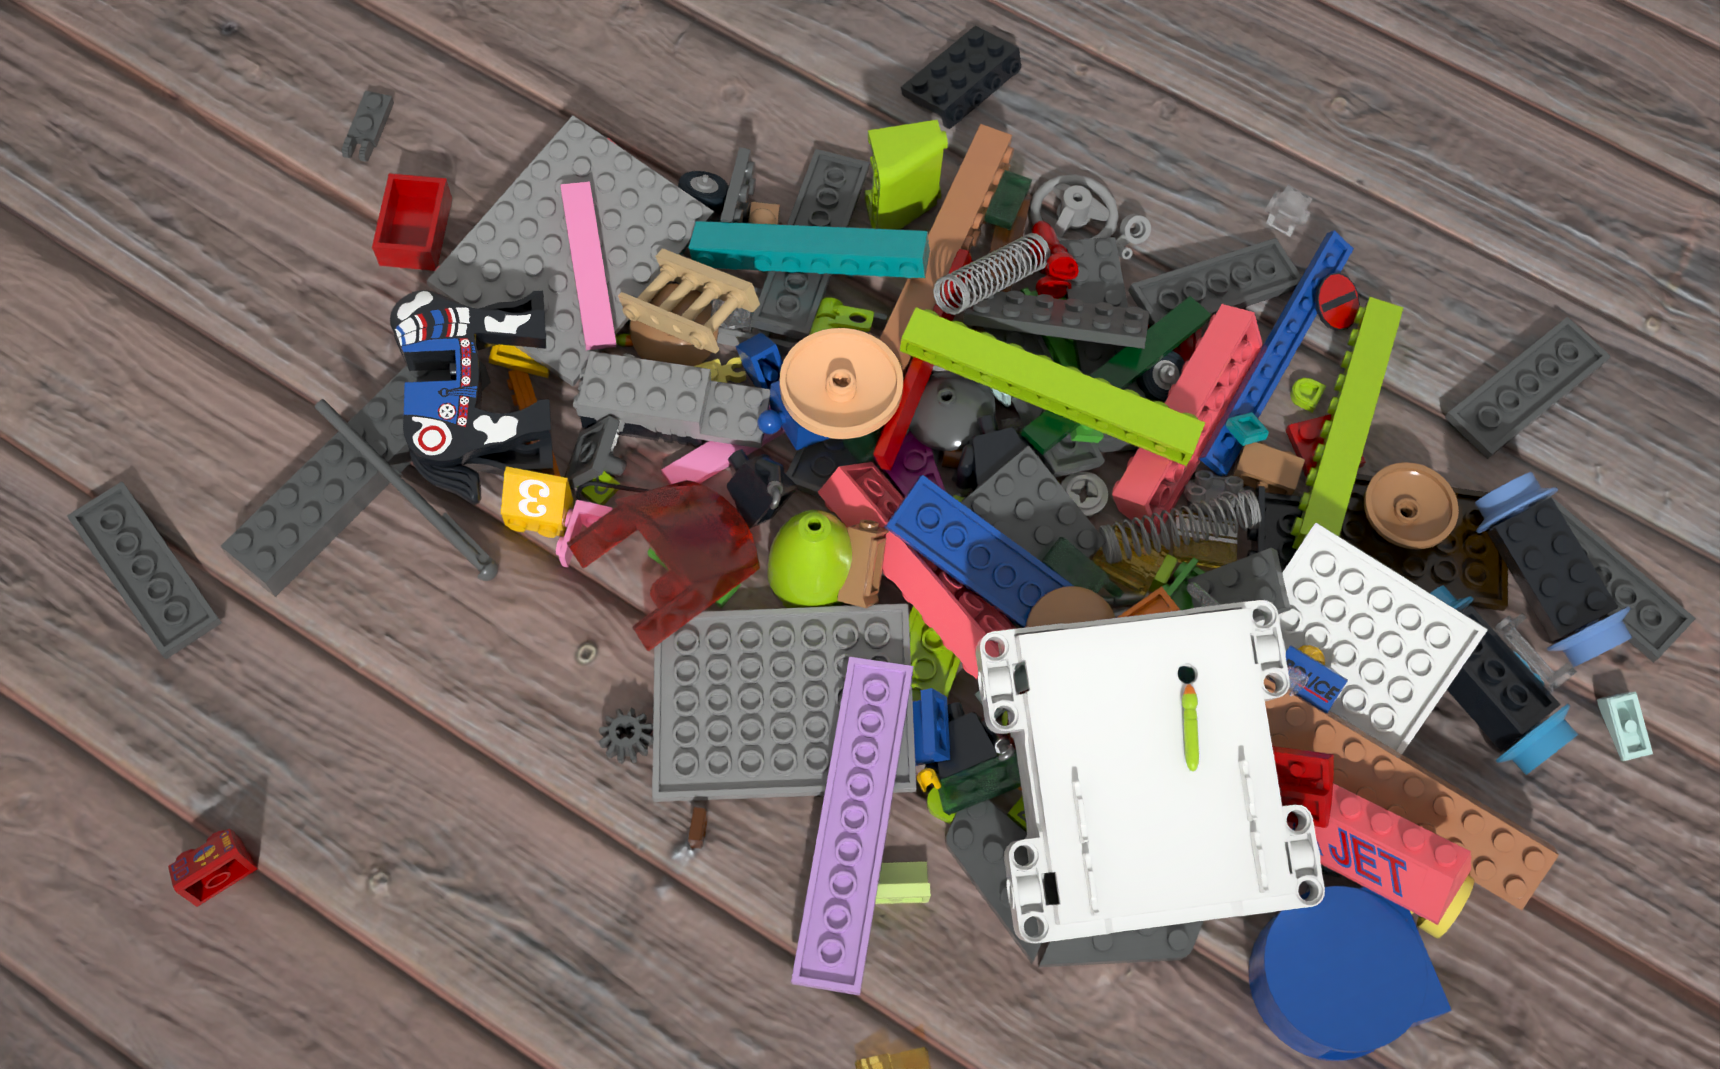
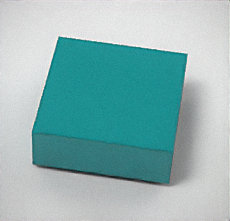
[1225,412,1269,446]

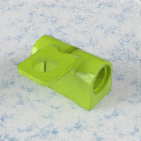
[809,298,874,335]

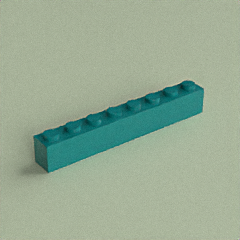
[689,221,930,278]

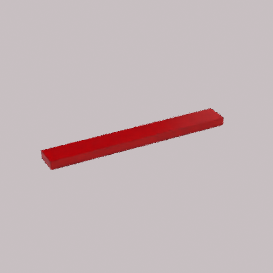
[873,249,975,471]

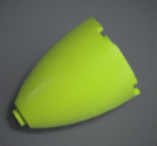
[767,510,852,608]

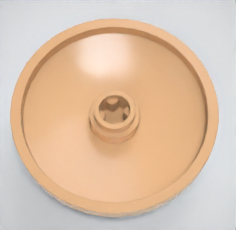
[780,328,903,439]

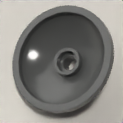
[909,371,996,451]

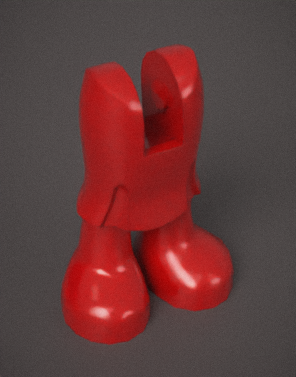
[1027,221,1079,299]

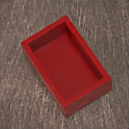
[372,173,452,271]

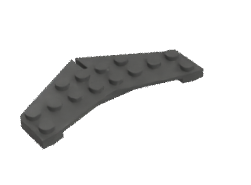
[945,788,1204,967]

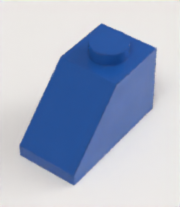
[736,333,783,389]

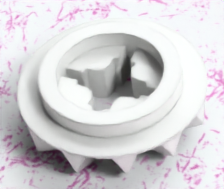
[1061,471,1108,518]

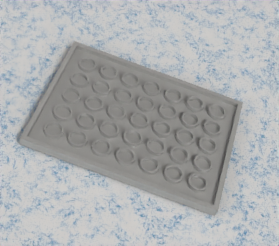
[427,116,714,386]
[652,604,916,802]

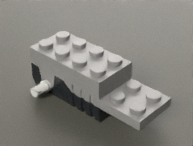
[573,351,770,454]

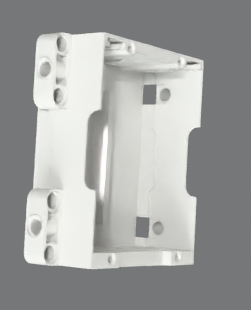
[976,600,1325,943]

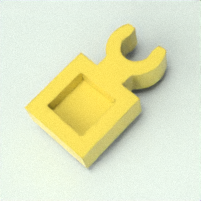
[694,357,746,383]

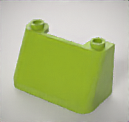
[864,119,948,230]

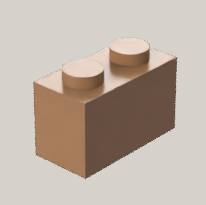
[1232,441,1305,495]

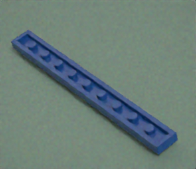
[1198,230,1354,476]

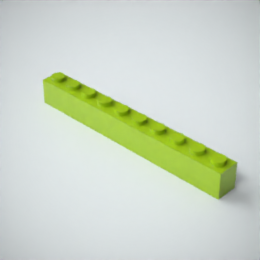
[1291,297,1404,550]
[900,307,1205,466]

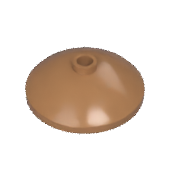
[630,284,719,366]
[1364,462,1459,549]
[1025,586,1116,628]

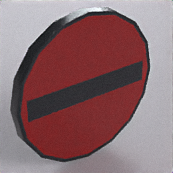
[1315,273,1360,331]

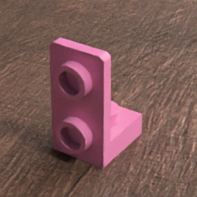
[556,500,615,567]

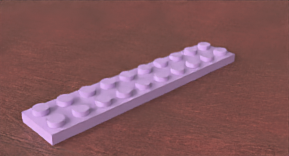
[791,657,913,995]

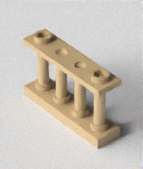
[618,248,760,354]

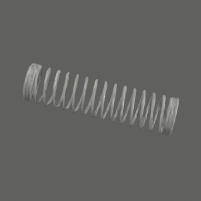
[933,233,1050,315]
[1099,489,1261,565]

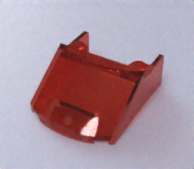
[567,480,760,651]

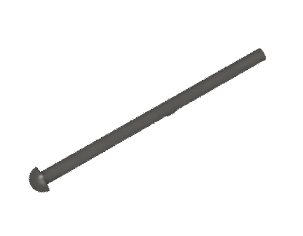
[314,399,498,581]

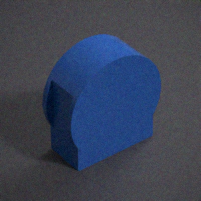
[1249,886,1452,1061]

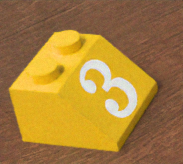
[501,466,575,538]

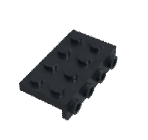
[901,26,1021,129]
[1247,486,1303,573]

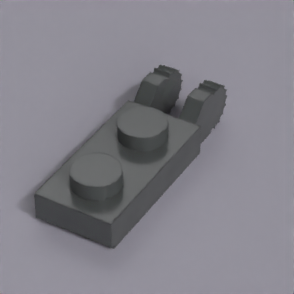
[342,91,394,162]

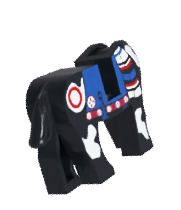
[390,290,554,505]

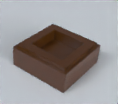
[688,807,708,849]

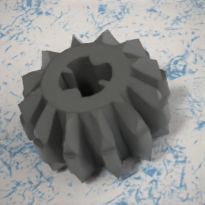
[599,707,654,764]

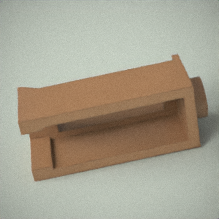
[837,520,889,608]

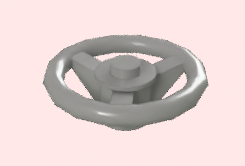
[1029,174,1119,241]

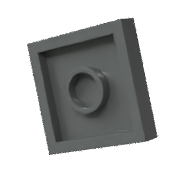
[564,416,627,489]

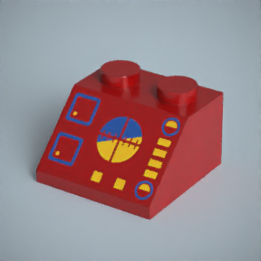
[168,828,258,907]

